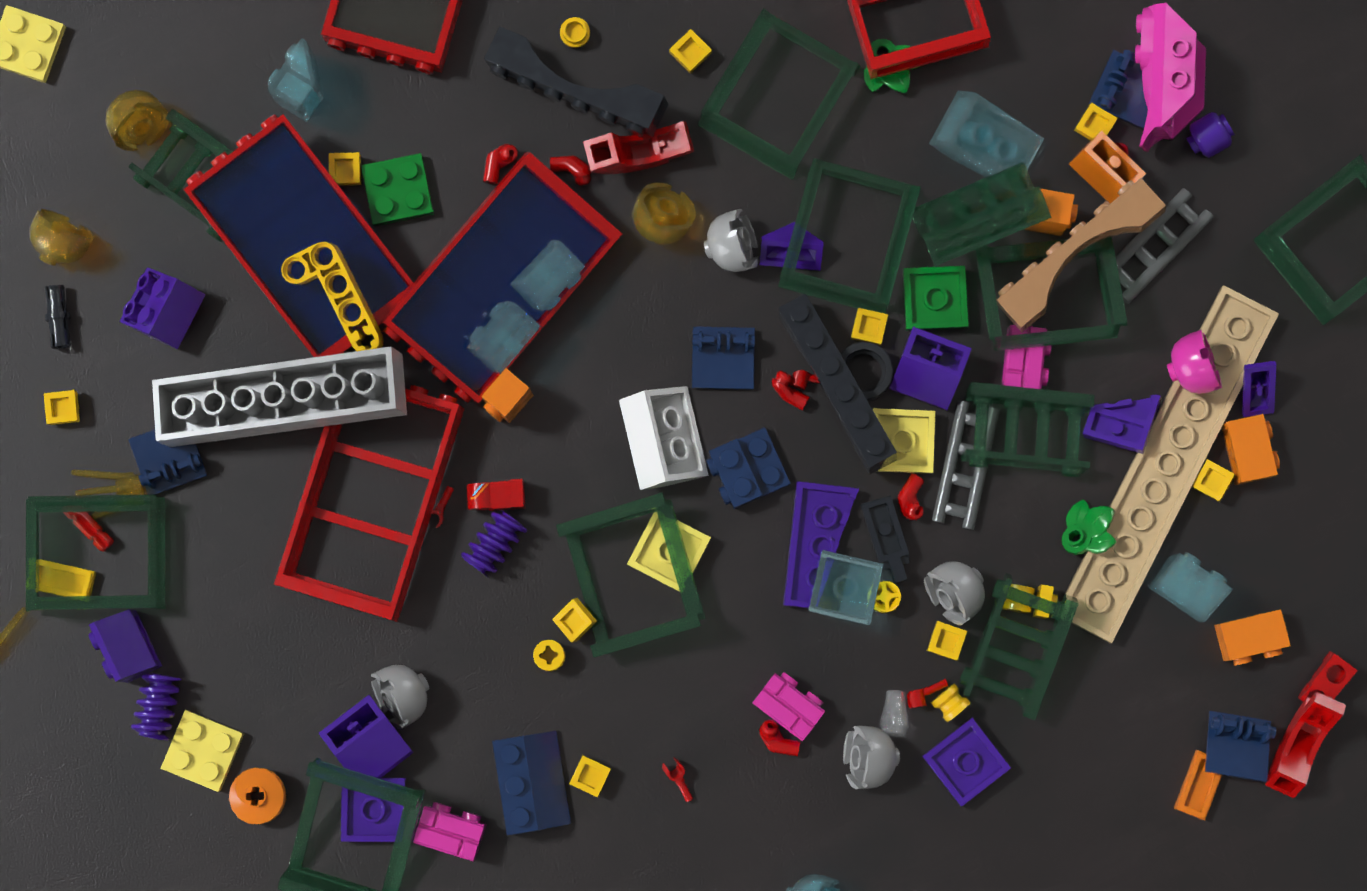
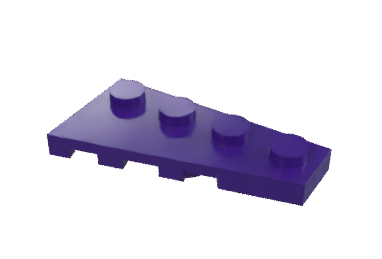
[783,481,859,609]

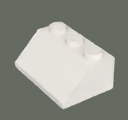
[619,386,709,490]

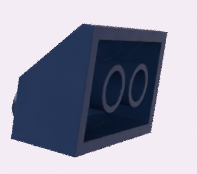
[492,731,571,835]

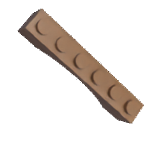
[997,178,1166,333]

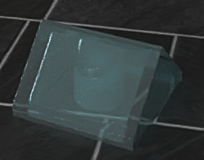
[808,550,883,625]

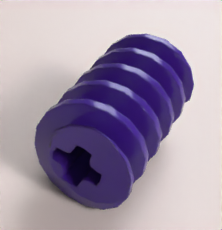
[461,510,528,578]
[131,673,182,741]

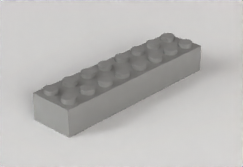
[152,347,407,447]

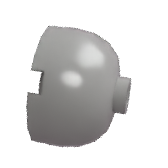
[704,209,759,272]
[924,561,985,625]
[371,665,429,729]
[843,726,900,789]

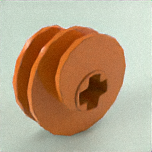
[229,768,286,824]

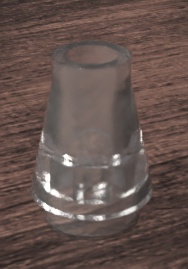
[879,690,910,737]

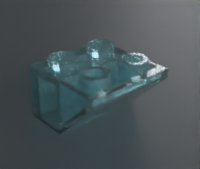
[267,38,324,123]
[1148,552,1232,622]

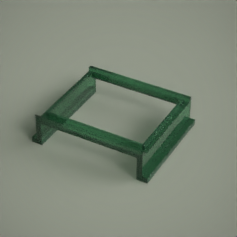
[698,8,860,180]
[1253,154,1367,325]
[778,158,921,314]
[973,235,1127,351]
[556,492,706,658]
[26,495,166,611]
[278,758,426,891]

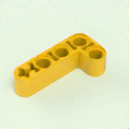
[281,242,384,351]

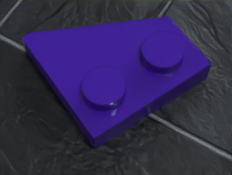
[1082,394,1161,454]

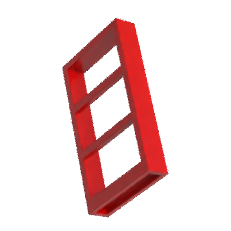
[847,0,991,79]
[274,385,464,622]

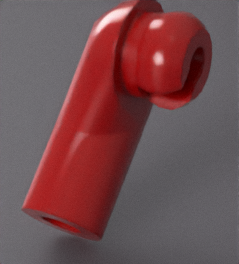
[550,155,592,185]
[772,370,810,411]
[897,473,924,520]

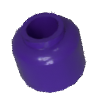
[1186,112,1235,158]

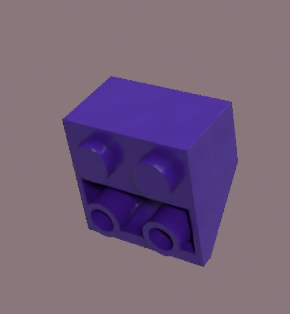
[119,267,206,350]
[889,327,972,411]
[88,609,162,683]
[319,695,414,791]

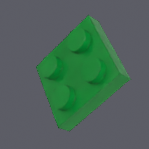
[361,153,434,227]
[903,266,968,331]

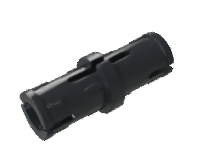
[44,285,71,349]

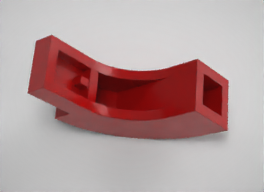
[583,121,694,174]
[1265,692,1346,798]

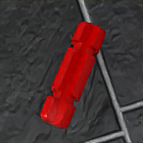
[62,500,114,552]

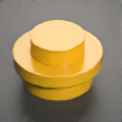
[560,17,590,48]

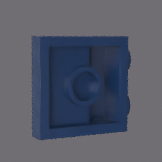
[706,428,791,509]

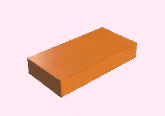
[1174,750,1222,820]

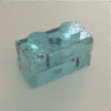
[511,240,585,311]
[467,301,541,374]

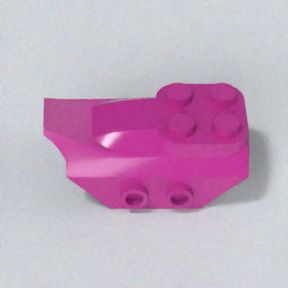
[1135,3,1206,152]

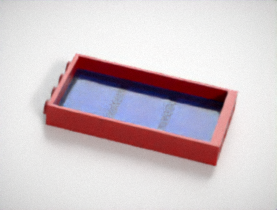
[183,114,421,357]
[381,152,622,403]

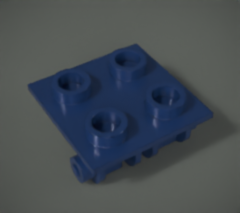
[1089,49,1148,129]
[692,327,755,389]
[128,429,207,497]
[1205,711,1276,782]

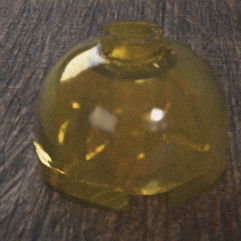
[105,89,169,151]
[632,183,696,245]
[29,209,95,266]

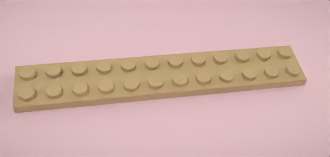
[1055,285,1279,643]

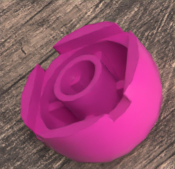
[1167,330,1222,394]

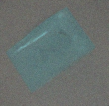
[929,91,1044,192]

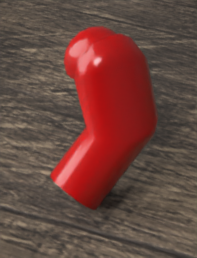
[483,144,518,185]
[759,720,800,756]

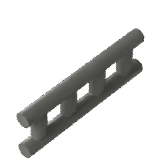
[1098,188,1214,304]
[932,401,1000,530]

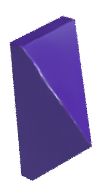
[759,222,824,271]
[1242,361,1276,417]

